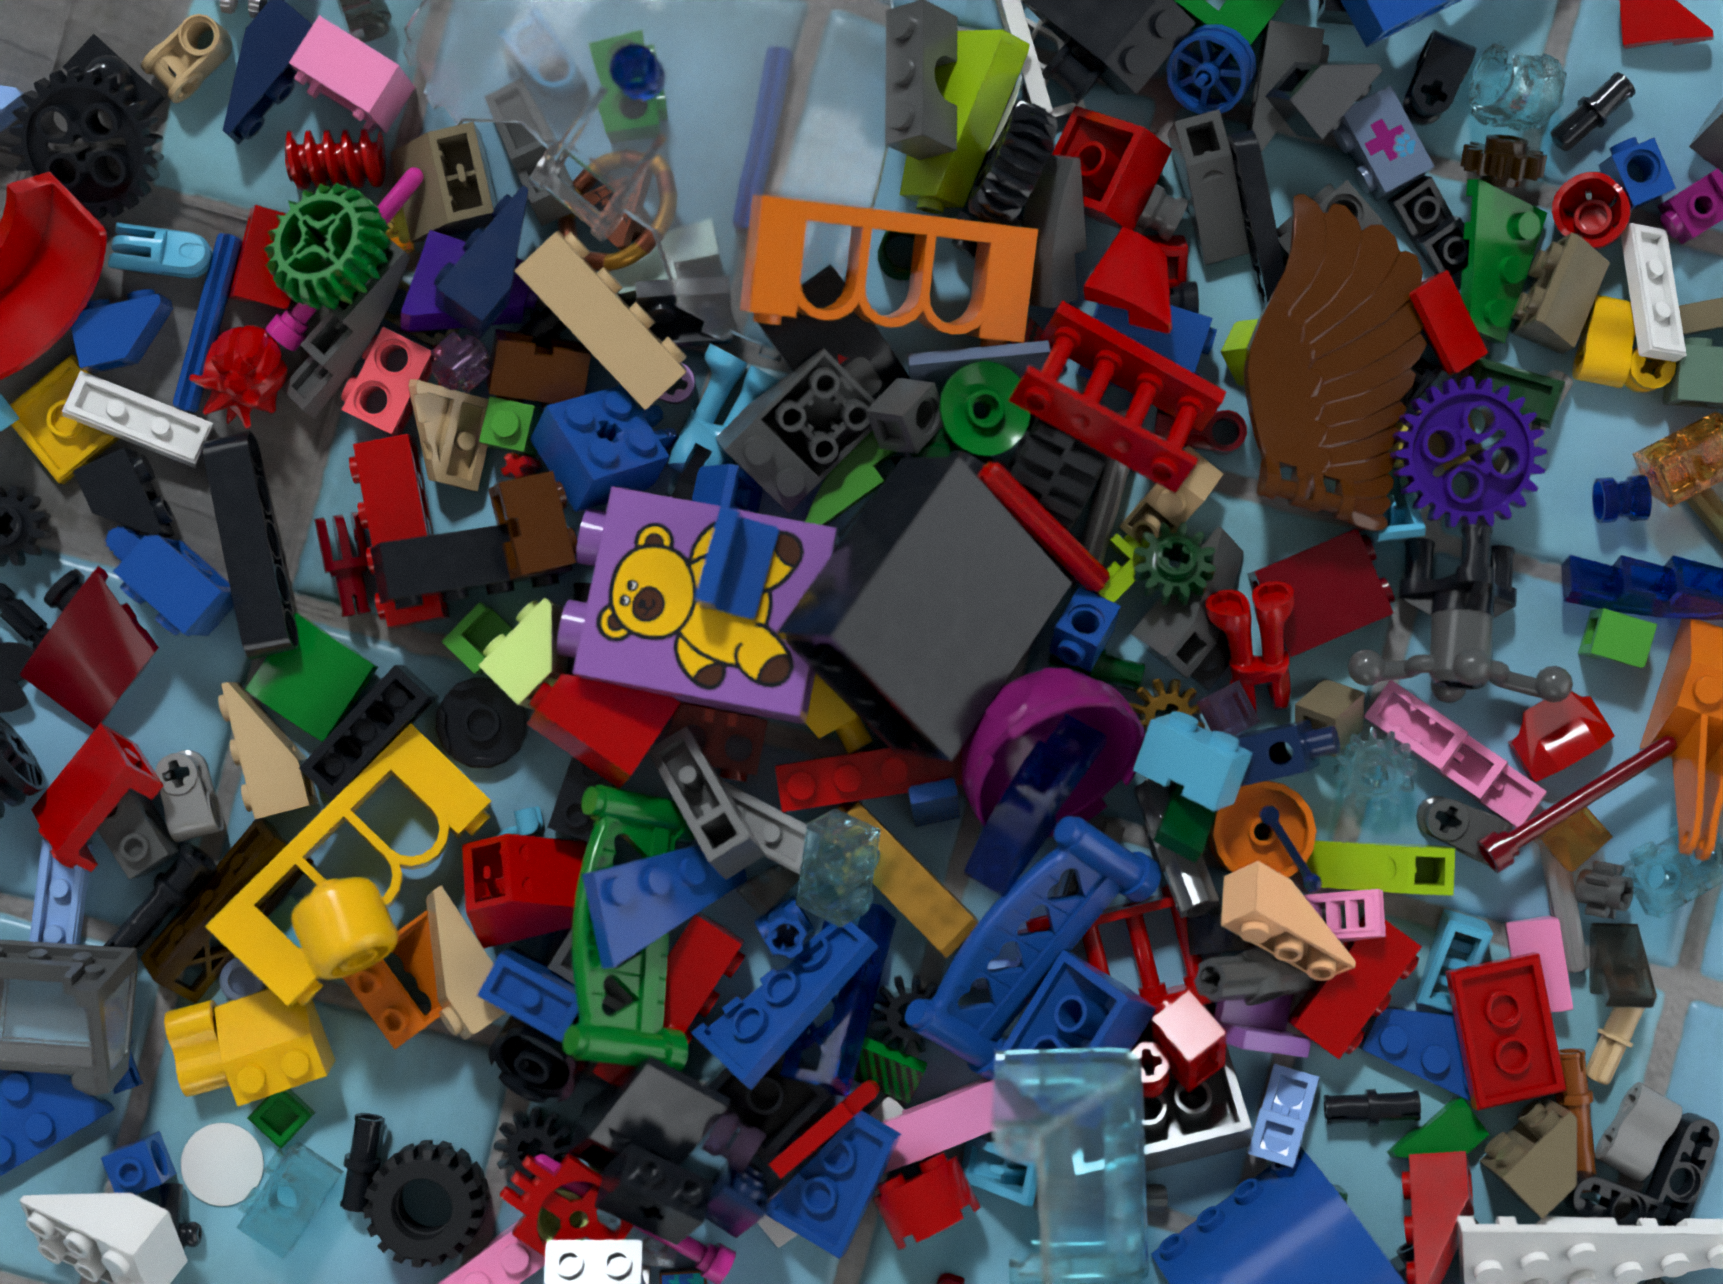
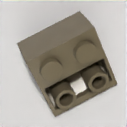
[390,122,497,243]
[1511,233,1610,354]
[1480,1096,1577,1219]

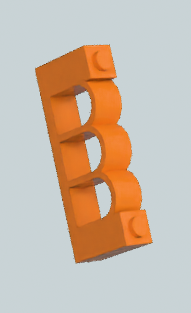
[740,195,1038,347]

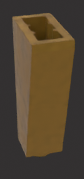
[826,800,979,958]

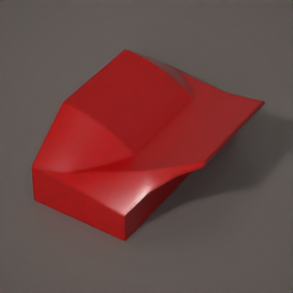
[1508,691,1615,782]

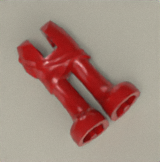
[1205,581,1295,716]

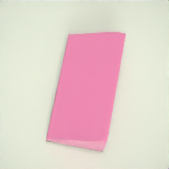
[1504,915,1573,1012]

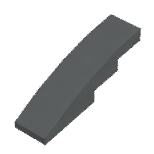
[281,237,410,419]

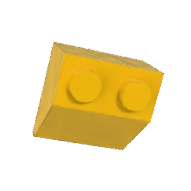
[214,988,336,1106]

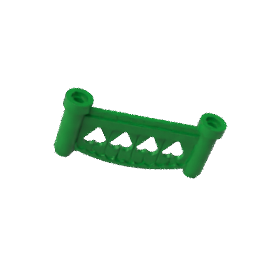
[563,785,695,1072]

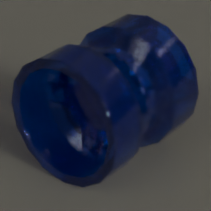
[1592,475,1652,524]

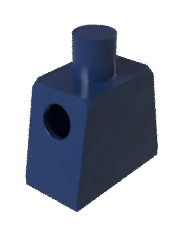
[1234,720,1340,787]

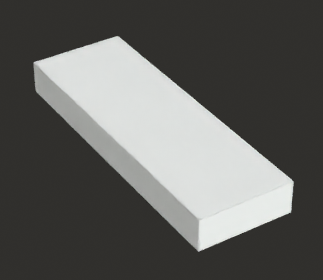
[1620,223,1687,362]
[62,370,214,468]

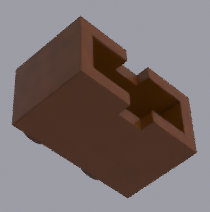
[486,329,591,408]
[488,471,577,580]

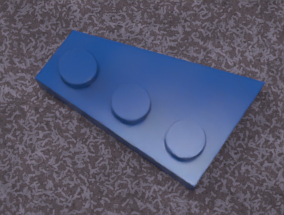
[1358,1007,1488,1109]
[765,1110,901,1259]

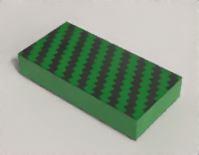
[824,1027,927,1103]

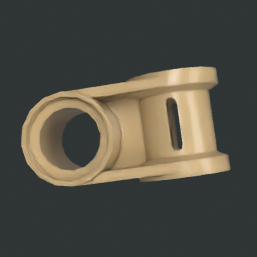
[141,14,233,103]

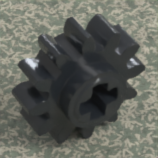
[0,486,52,567]

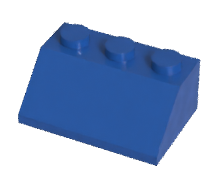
[989,949,1156,1128]

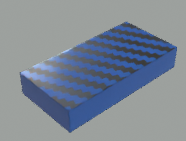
[908,778,960,827]

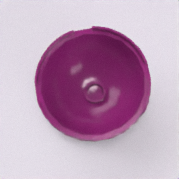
[962,668,1145,841]

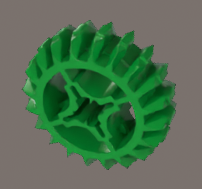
[264,183,391,310]

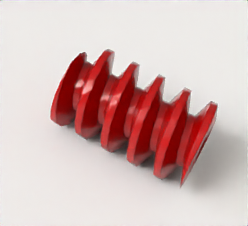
[285,128,386,190]

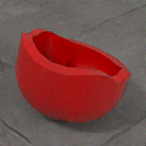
[1552,172,1631,249]

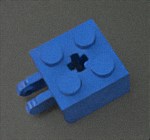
[530,385,678,512]
[104,526,234,637]

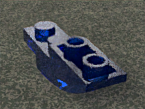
[964,714,1107,897]

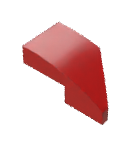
[1619,0,1714,49]

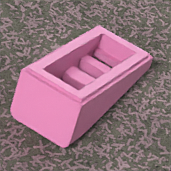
[1304,889,1386,942]

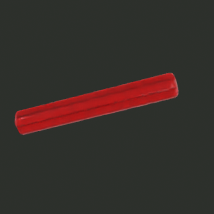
[977,462,1110,592]

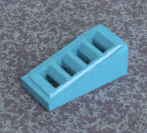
[1415,909,1493,1014]

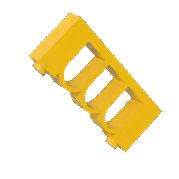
[205,723,491,1008]

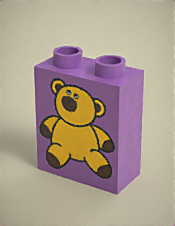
[557,486,841,725]

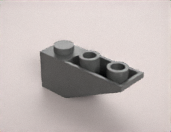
[1168,109,1249,266]
[1131,526,1244,679]

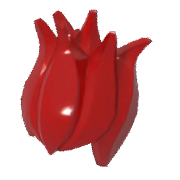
[189,325,288,429]

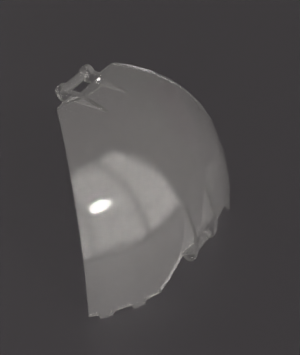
[403,0,894,362]

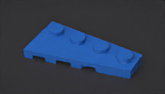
[582,844,747,969]
[690,915,879,1090]

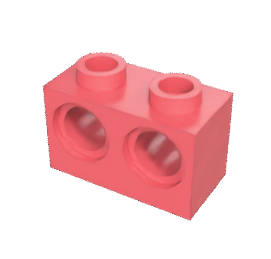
[341,327,435,436]

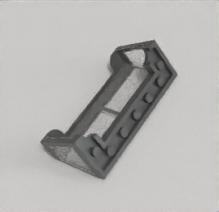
[0,939,138,1096]

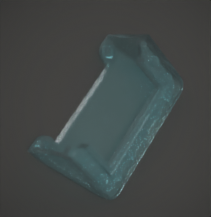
[992,1048,1149,1284]

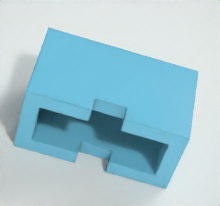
[1133,711,1253,811]

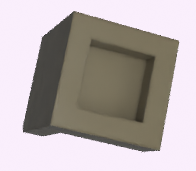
[1295,679,1365,757]

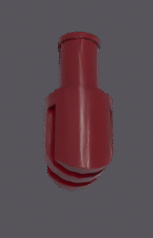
[314,511,372,618]

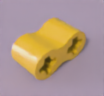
[1572,295,1636,388]
[164,1000,230,1097]

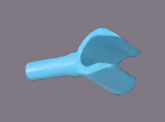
[488,806,543,838]

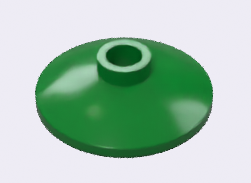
[939,361,1031,456]

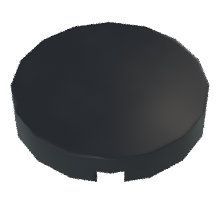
[436,677,529,768]

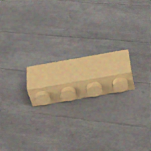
[514,231,687,410]

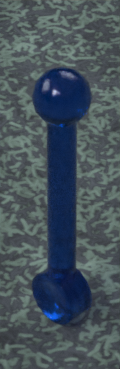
[1259,806,1322,892]

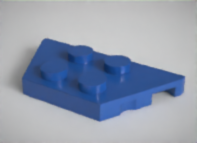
[0,1070,115,1176]

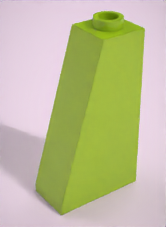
[899,29,1030,214]

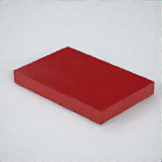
[1445,952,1567,1111]

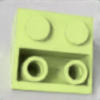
[478,598,568,710]

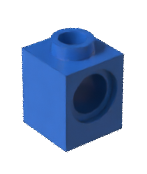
[1599,137,1676,210]
[1049,586,1121,672]
[101,1131,177,1195]

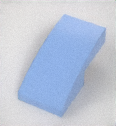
[1248,1064,1320,1168]

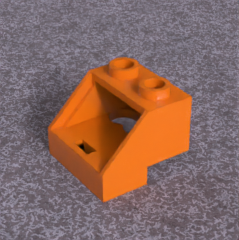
[343,910,443,1049]

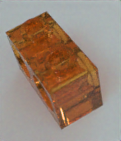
[1632,411,1723,508]

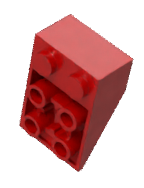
[462,833,613,949]

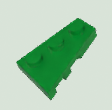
[1460,179,1547,343]

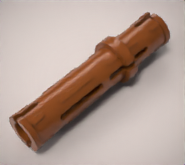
[1555,1048,1597,1193]

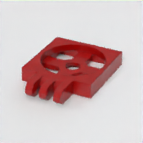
[769,1080,880,1179]
[499,1153,634,1258]

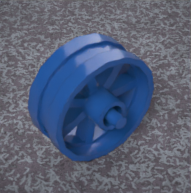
[1166,24,1257,114]

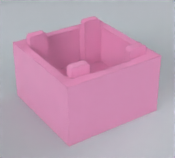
[289,15,415,134]

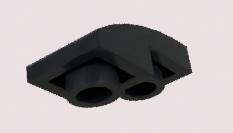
[1387,175,1469,276]

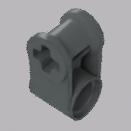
[1416,795,1513,865]

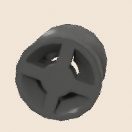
[1136,184,1189,242]

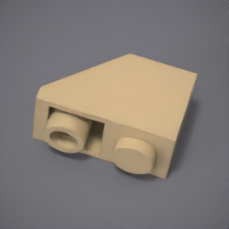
[1119,445,1224,547]

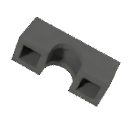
[885,0,957,160]

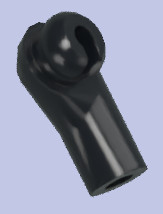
[158,1183,202,1249]

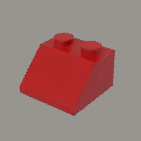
[1052,105,1172,230]

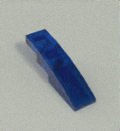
[1561,555,1723,620]

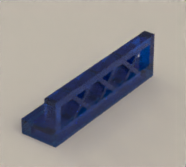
[780,897,897,1097]

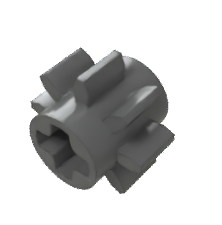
[1575,861,1634,919]

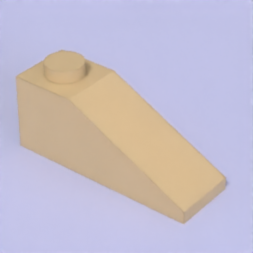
[426,885,507,1041]

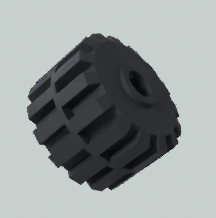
[1008,417,1109,531]

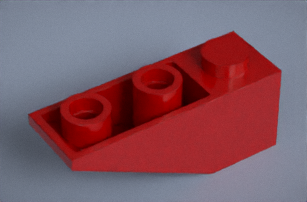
[1402,1151,1474,1284]

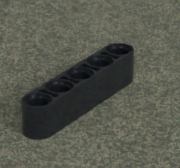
[203,431,299,660]

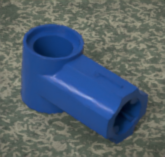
[754,896,815,959]

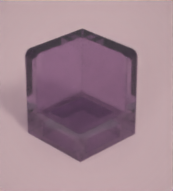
[1196,680,1261,736]

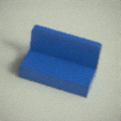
[694,506,779,620]

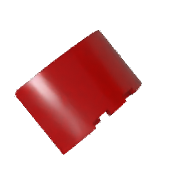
[0,171,107,380]

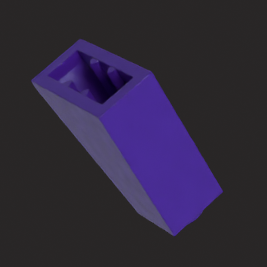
[401,230,539,332]

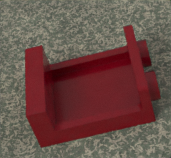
[1248,528,1395,658]

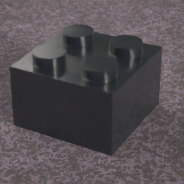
[704,1046,832,1163]

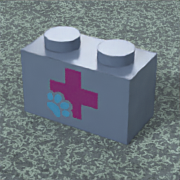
[1333,85,1435,202]

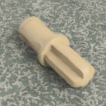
[1586,991,1648,1085]

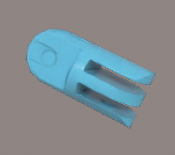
[108,222,213,279]

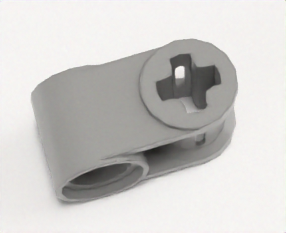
[155,750,224,843]

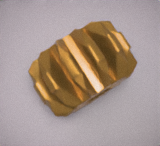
[1129,678,1205,735]

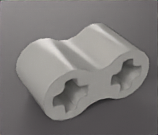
[1595,1082,1682,1182]

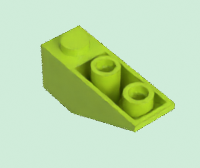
[1303,840,1455,896]

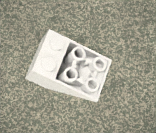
[19,1193,188,1284]

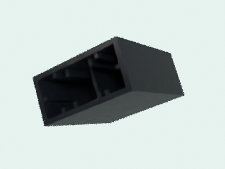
[776,451,1072,761]

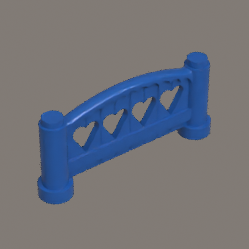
[905,816,1161,1080]

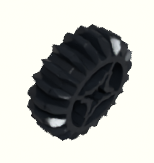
[967,100,1058,225]

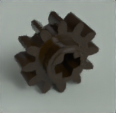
[1460,134,1547,188]

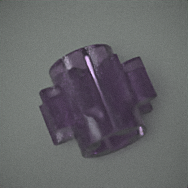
[431,332,490,393]

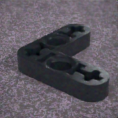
[1562,1113,1720,1226]

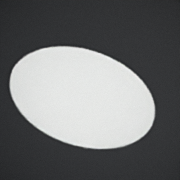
[987,74,1022,152]
[181,1123,264,1206]

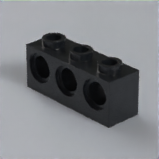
[299,665,438,800]

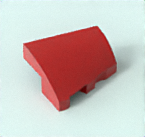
[1083,227,1172,334]

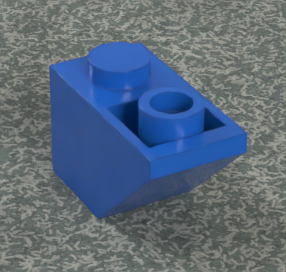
[71,289,173,374]

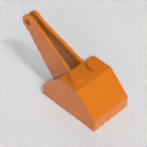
[1639,617,1723,861]

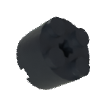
[488,1013,591,1103]

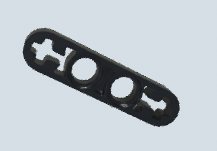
[1228,130,1285,308]

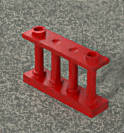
[1008,300,1227,493]
[1017,884,1213,1018]

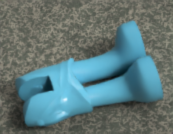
[668,343,780,473]

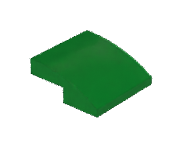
[245,613,378,742]

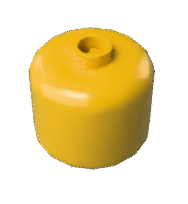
[291,877,398,979]

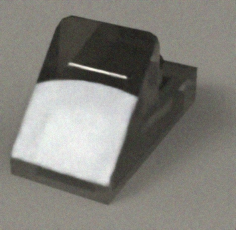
[1589,923,1657,1008]

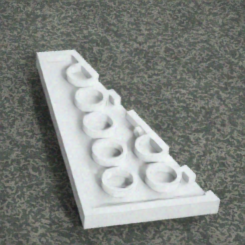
[1457,1216,1723,1284]

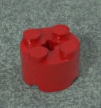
[873,1151,981,1250]

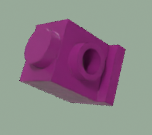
[1657,168,1723,245]

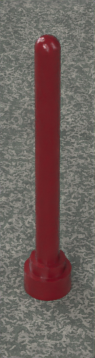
[1476,736,1678,873]

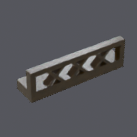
[140,818,314,1004]

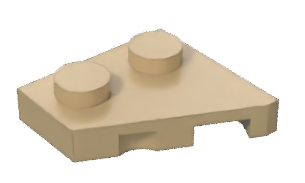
[408,379,489,492]

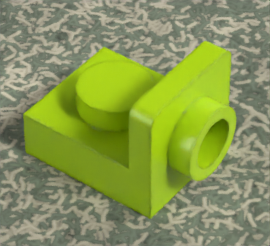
[1095,533,1142,603]

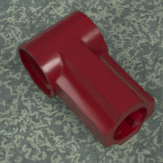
[1154,408,1247,455]

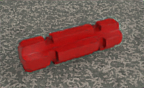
[500,452,542,479]

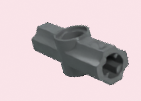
[1134,778,1220,918]
[1194,947,1317,1006]

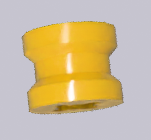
[1624,348,1676,393]

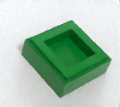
[247,1089,316,1149]

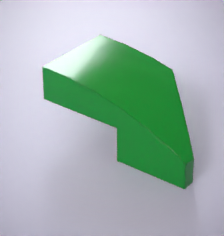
[1387,1097,1490,1159]

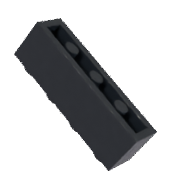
[370,524,572,610]

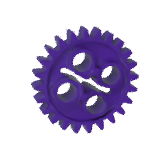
[1390,376,1547,528]

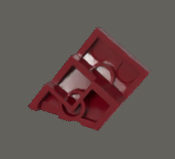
[19,566,159,730]

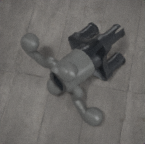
[1348,524,1573,703]

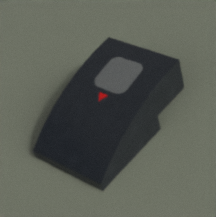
[757,264,909,400]

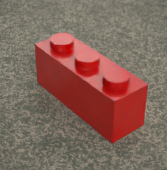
[1287,913,1422,1059]

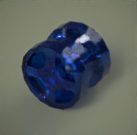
[610,44,665,101]

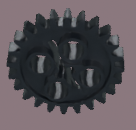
[9,66,164,220]

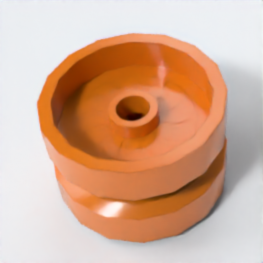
[1207,781,1317,878]

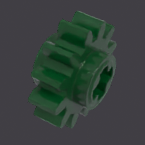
[1132,522,1216,606]

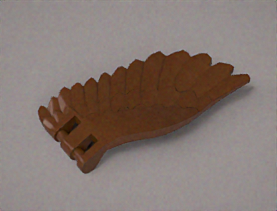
[1243,194,1427,531]

